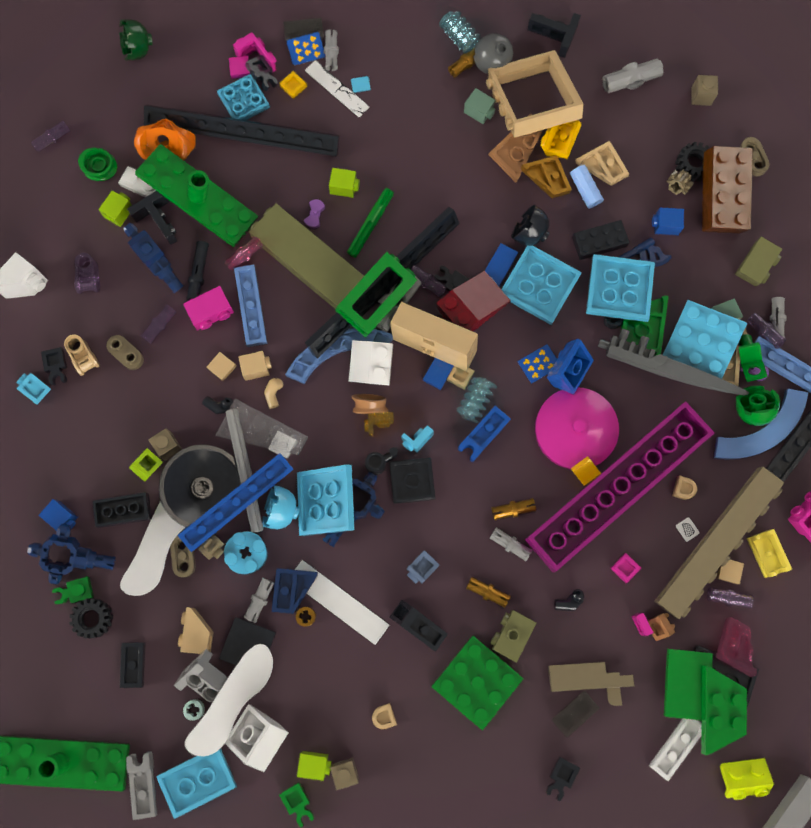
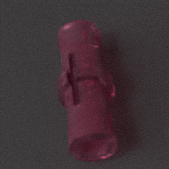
[225,237,263,271]

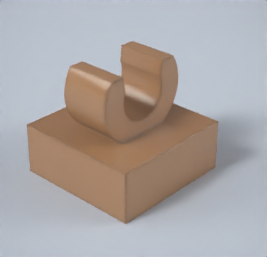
[647,613,675,641]

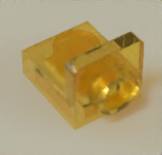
[364,412,394,437]

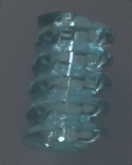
[439,11,481,54]
[456,377,497,423]

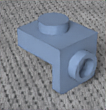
[406,550,440,584]

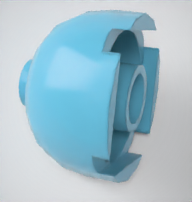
[262,485,299,529]

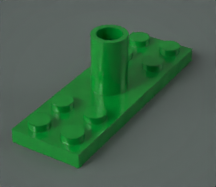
[135,143,258,248]
[0,736,130,791]

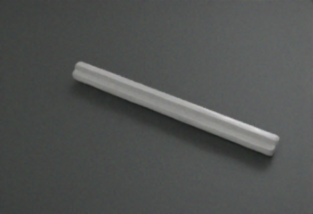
[226,409,264,533]

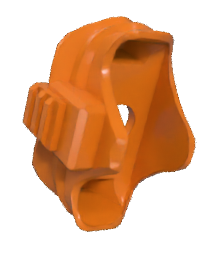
[134,119,196,161]

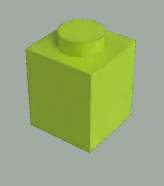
[329,168,360,198]
[98,191,132,227]
[129,448,163,482]
[297,751,332,781]

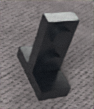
[527,13,581,58]
[127,191,177,245]
[389,600,448,652]

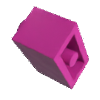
[183,286,234,331]

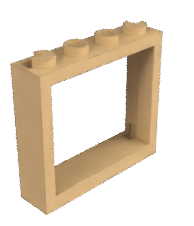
[486,50,583,138]

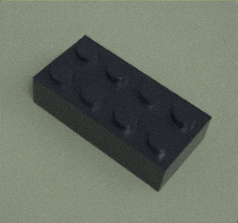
[572,220,630,260]
[92,492,152,528]

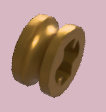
[296,607,316,627]

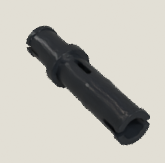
[186,241,209,301]

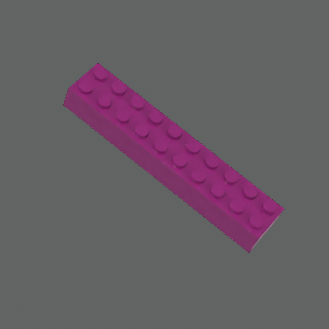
[525,401,714,572]

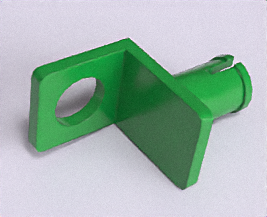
[738,334,767,382]

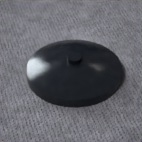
[158,445,241,528]

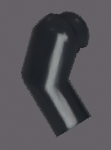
[202,396,233,414]
[554,589,584,611]

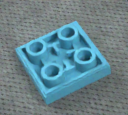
[217,74,270,120]

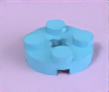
[224,531,268,575]

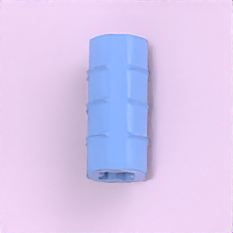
[570,165,604,209]

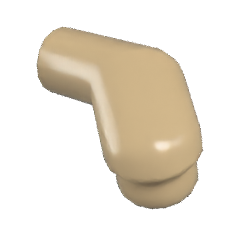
[264,378,283,409]

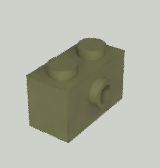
[735,237,782,287]
[491,610,536,662]

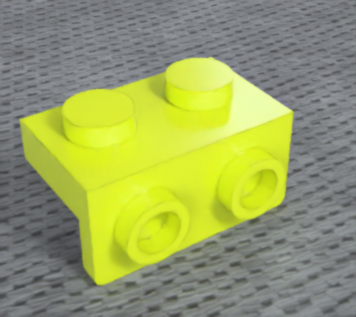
[720,758,774,800]

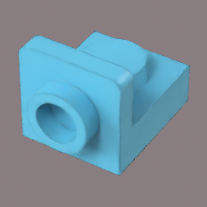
[16,372,51,405]
[401,425,434,453]

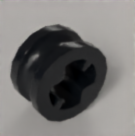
[604,316,624,329]

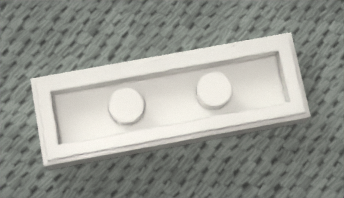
[649,719,702,781]

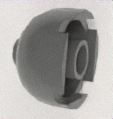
[474,33,513,74]

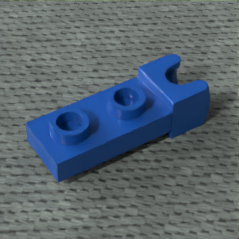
[457,406,511,462]

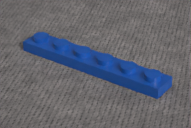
[177,453,293,552]

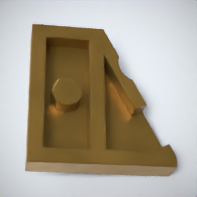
[521,155,572,198]

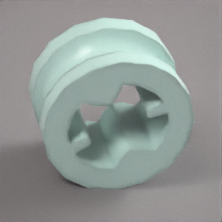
[183,699,205,721]

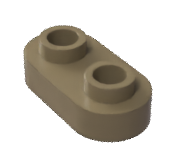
[740,137,770,176]
[107,335,144,370]
[170,535,196,578]

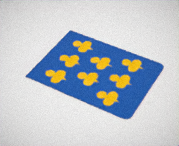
[287,32,326,65]
[517,345,557,384]

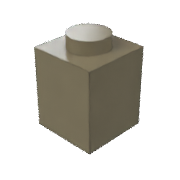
[692,75,718,106]
[148,428,183,461]
[330,757,359,790]

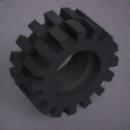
[675,142,709,182]
[69,599,113,639]

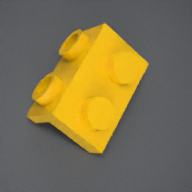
[541,120,581,159]

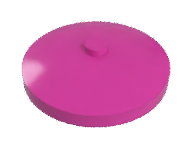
[535,387,619,470]

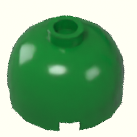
[736,386,780,426]

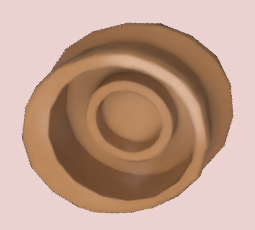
[352,394,389,414]

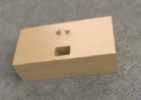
[390,302,478,371]

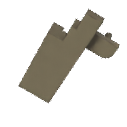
[548,662,634,706]

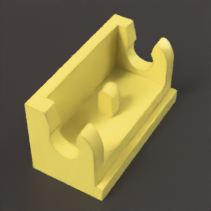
[747,529,792,578]

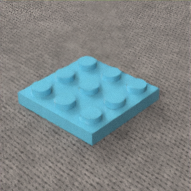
[501,246,582,325]
[586,254,655,322]
[663,300,747,379]
[297,465,354,536]

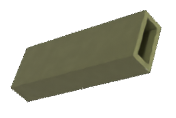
[249,203,364,309]

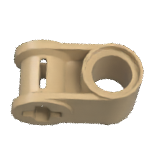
[64,335,100,376]

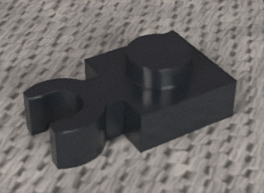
[245,55,278,91]
[434,266,470,292]
[41,347,67,386]
[546,756,580,801]

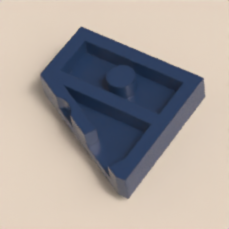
[272,568,318,614]

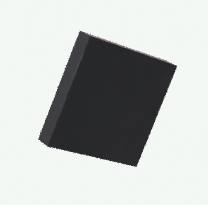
[389,458,436,504]
[219,617,276,666]

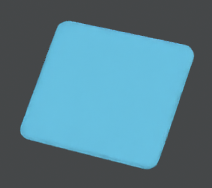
[351,76,371,93]

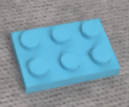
[156,748,237,819]

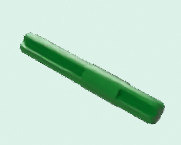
[347,188,394,258]

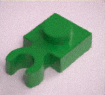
[52,577,94,604]
[279,782,314,827]

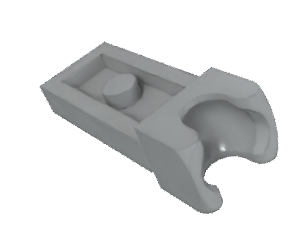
[126,751,157,820]

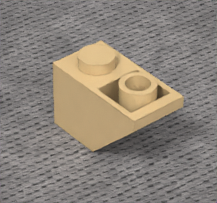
[178,607,213,654]

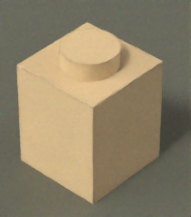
[238,351,272,381]

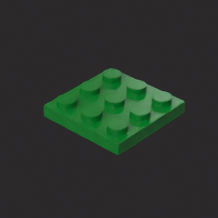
[431,635,524,731]

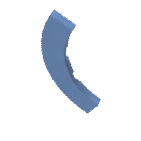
[285,328,393,384]
[714,389,808,460]

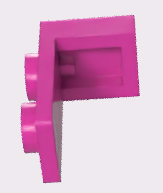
[233,32,276,72]

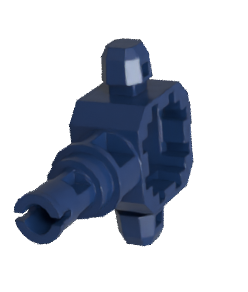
[124,223,184,293]
[323,472,385,547]
[27,524,116,584]

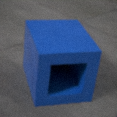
[652,208,684,235]
[38,499,78,531]

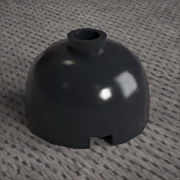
[511,205,550,246]

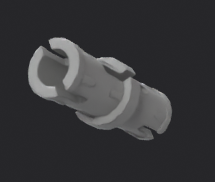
[324,30,339,71]
[769,297,787,340]
[489,527,533,562]
[244,577,275,623]

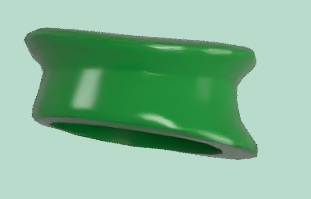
[78,148,117,181]

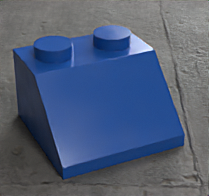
[547,339,594,394]

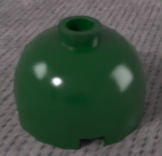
[119,19,152,60]

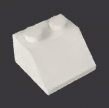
[0,252,48,299]
[349,340,393,385]
[225,704,289,772]

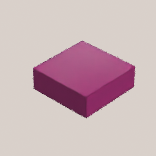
[229,56,250,79]
[610,553,641,583]
[632,613,653,636]

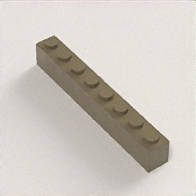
[654,467,784,619]

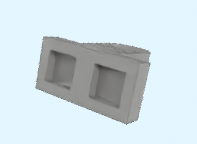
[174,649,228,703]

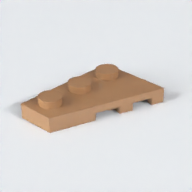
[489,113,543,183]

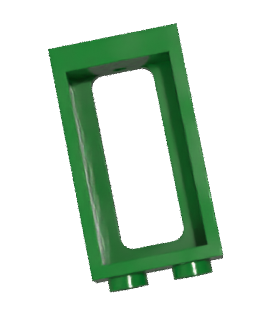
[335,252,417,338]

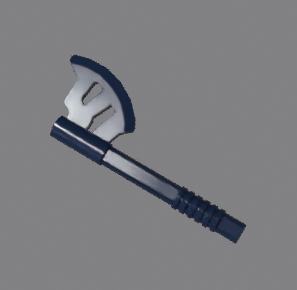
[590,237,672,275]

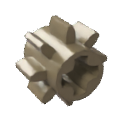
[666,169,694,195]
[198,534,224,560]

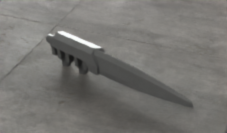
[598,329,749,395]

